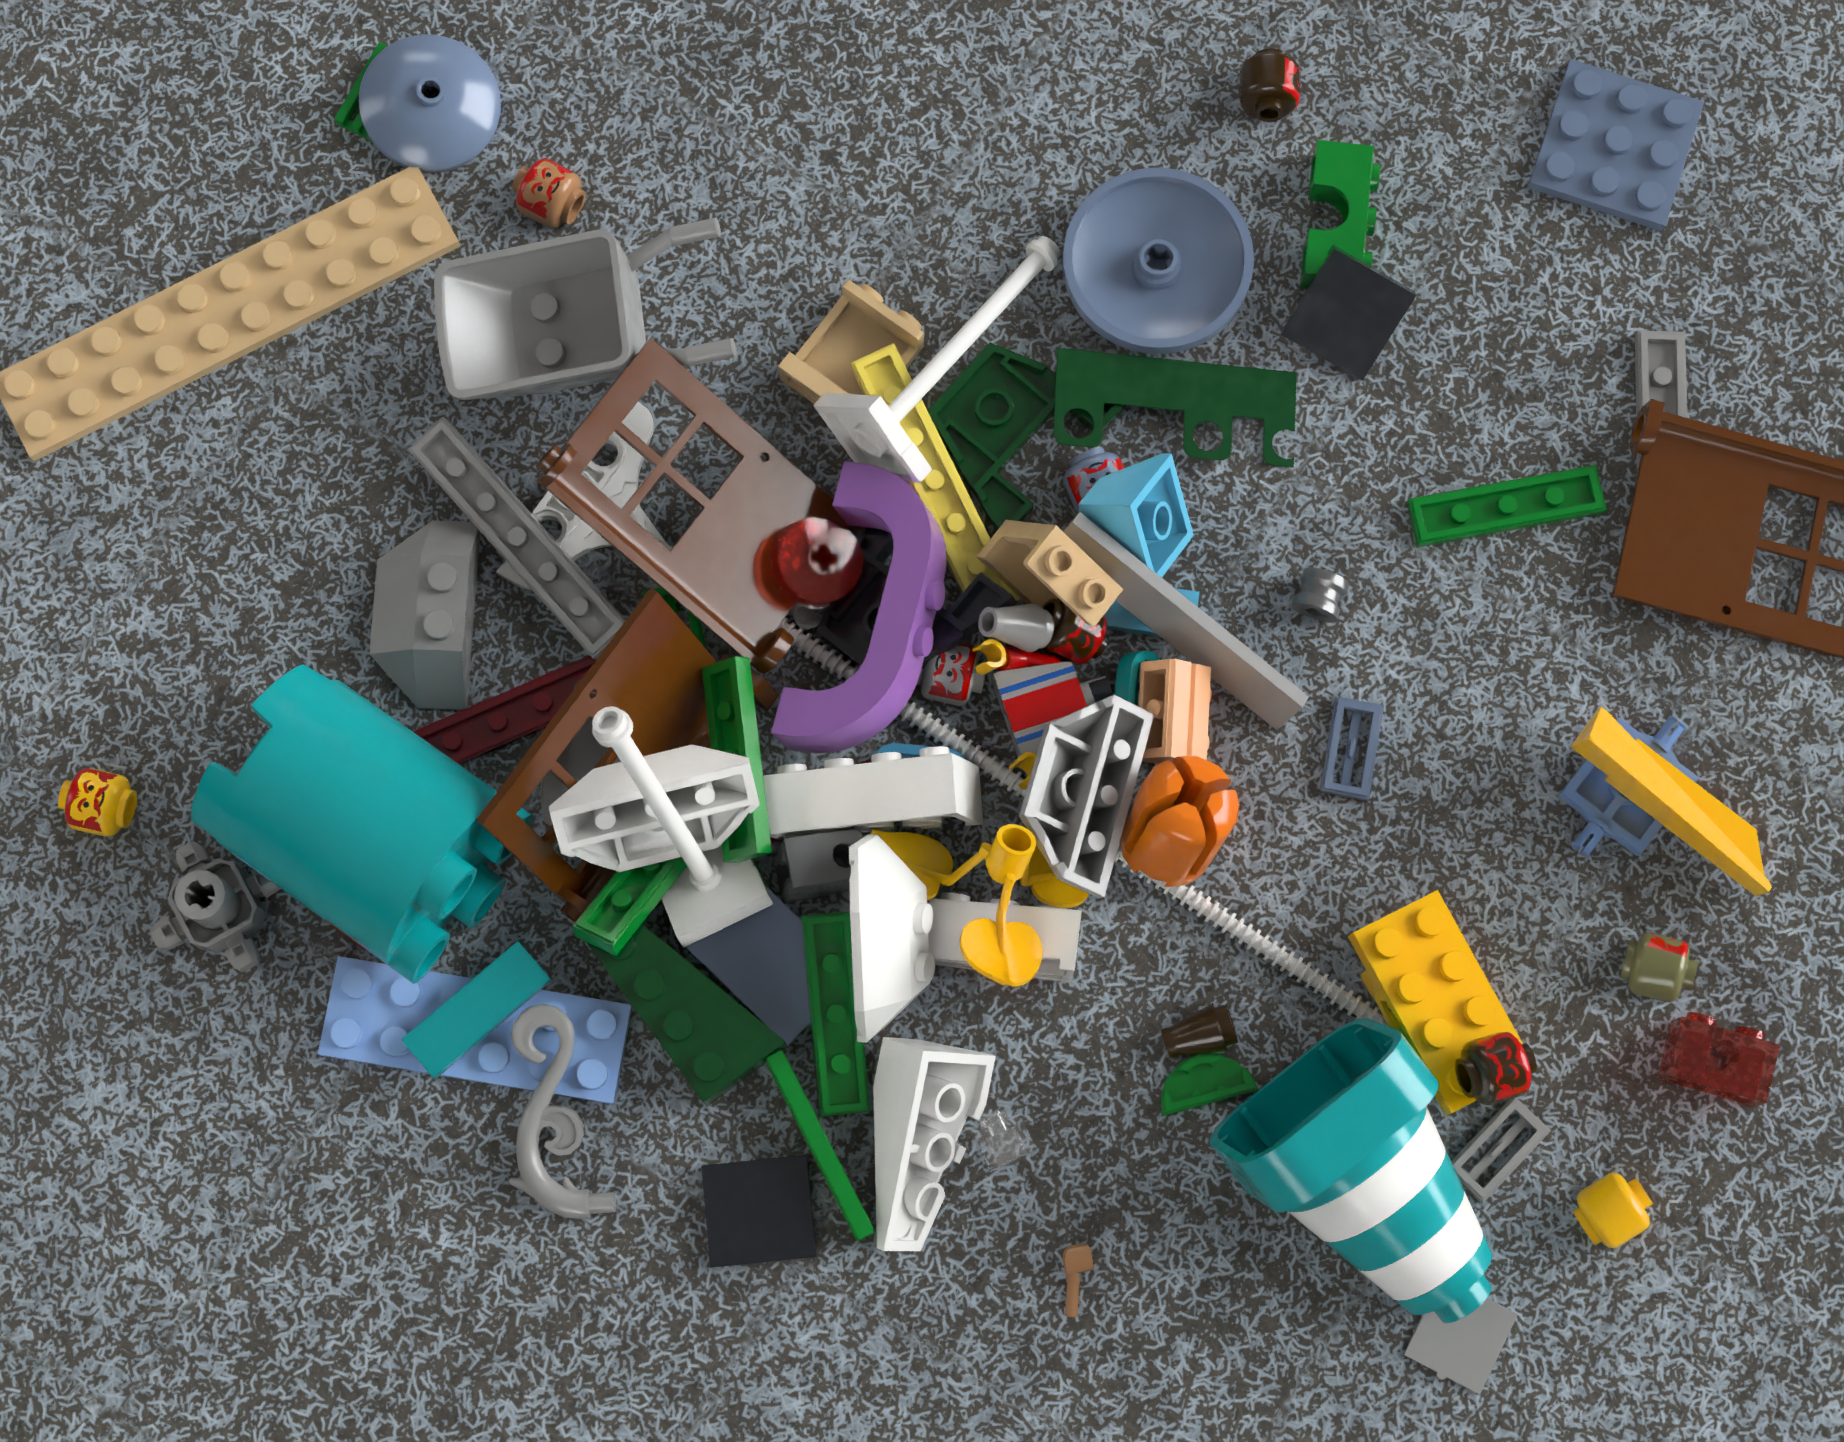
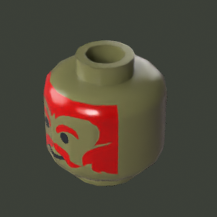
[1620,932,1699,1003]

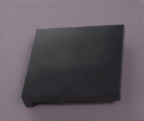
[1281,245,1416,381]
[701,1155,817,1268]

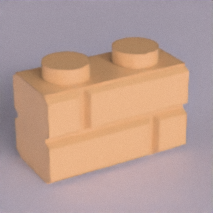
[1138,659,1212,764]

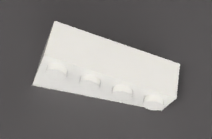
[763,746,983,840]

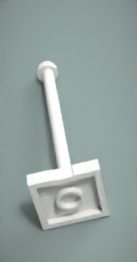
[813,236,1061,483]
[592,706,773,948]

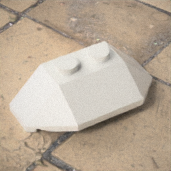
[549,744,760,872]
[849,834,935,1043]

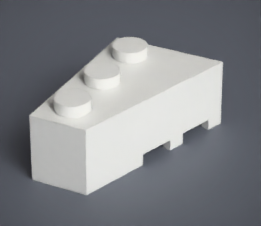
[928,893,1082,983]

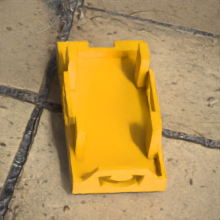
[1348,890,1523,1116]

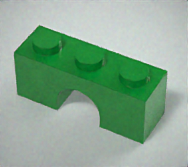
[1300,140,1380,289]

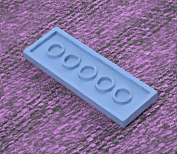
[318,956,633,1105]

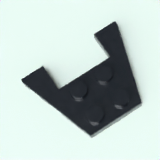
[816,527,1018,669]

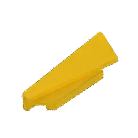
[1570,707,1772,896]

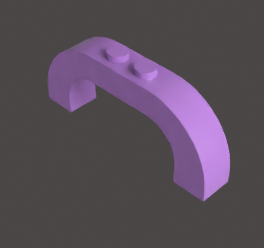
[771,461,947,753]

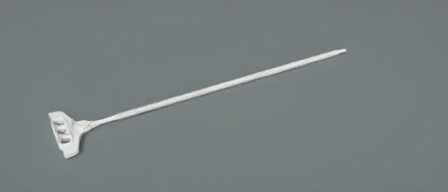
[496,402,1407,1040]

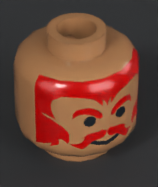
[512,158,586,229]

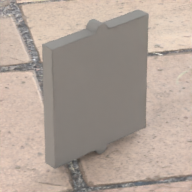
[1403,1298,1518,1395]

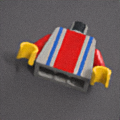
[972,639,1113,790]

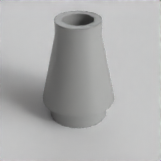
[978,603,1054,652]

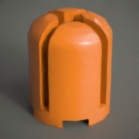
[1120,755,1240,887]

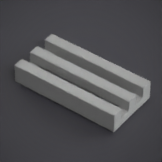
[1451,1098,1551,1204]

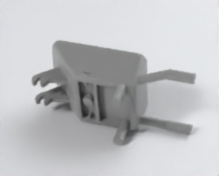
[434,218,737,400]

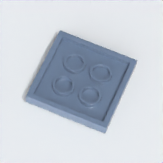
[1527,59,1704,231]

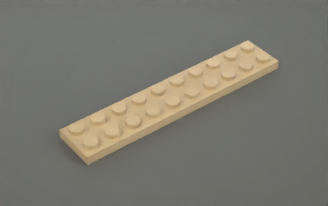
[0,167,460,461]

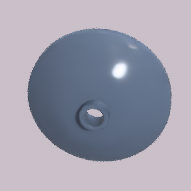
[359,34,501,173]

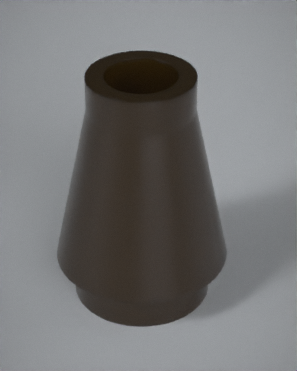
[1161,1003,1239,1058]

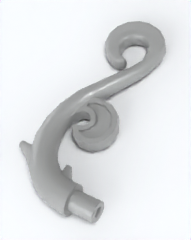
[509,1004,616,1219]

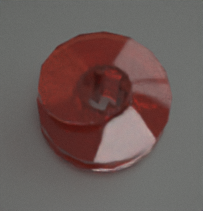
[769,517,863,605]

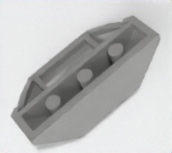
[369,520,480,711]
[1019,695,1154,898]

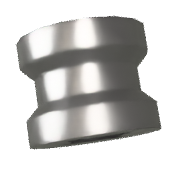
[1291,567,1349,623]

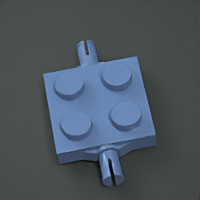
[1558,716,1699,857]

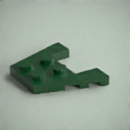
[927,343,1127,531]

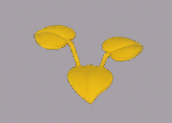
[871,824,1089,987]

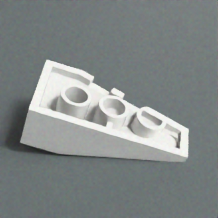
[873,1037,996,1251]

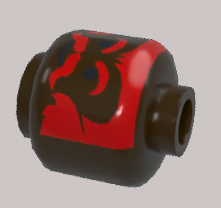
[1239,48,1301,122]
[1041,598,1109,666]
[1455,1032,1537,1105]

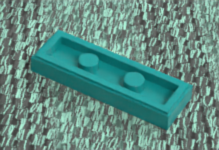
[401,941,552,1079]

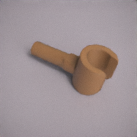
[1063,1243,1094,1317]

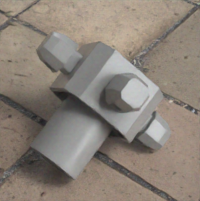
[150,841,281,972]

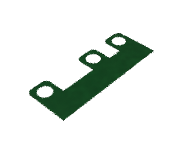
[1053,348,1297,468]

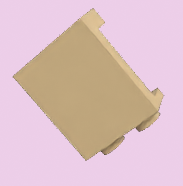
[778,279,924,404]
[977,520,1123,626]

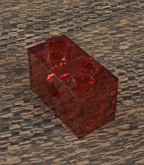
[1657,1012,1780,1107]

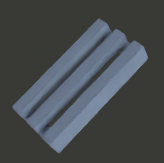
[1319,696,1384,802]

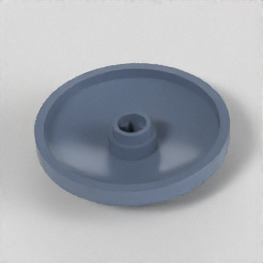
[1062,168,1254,354]

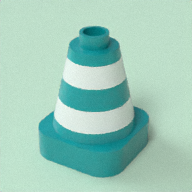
[1209,1018,1492,1323]

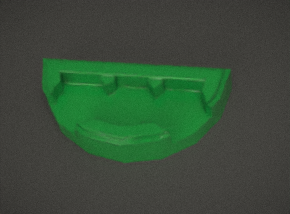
[1160,1053,1259,1117]

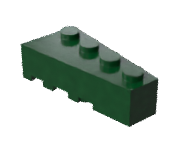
[586,924,787,1107]

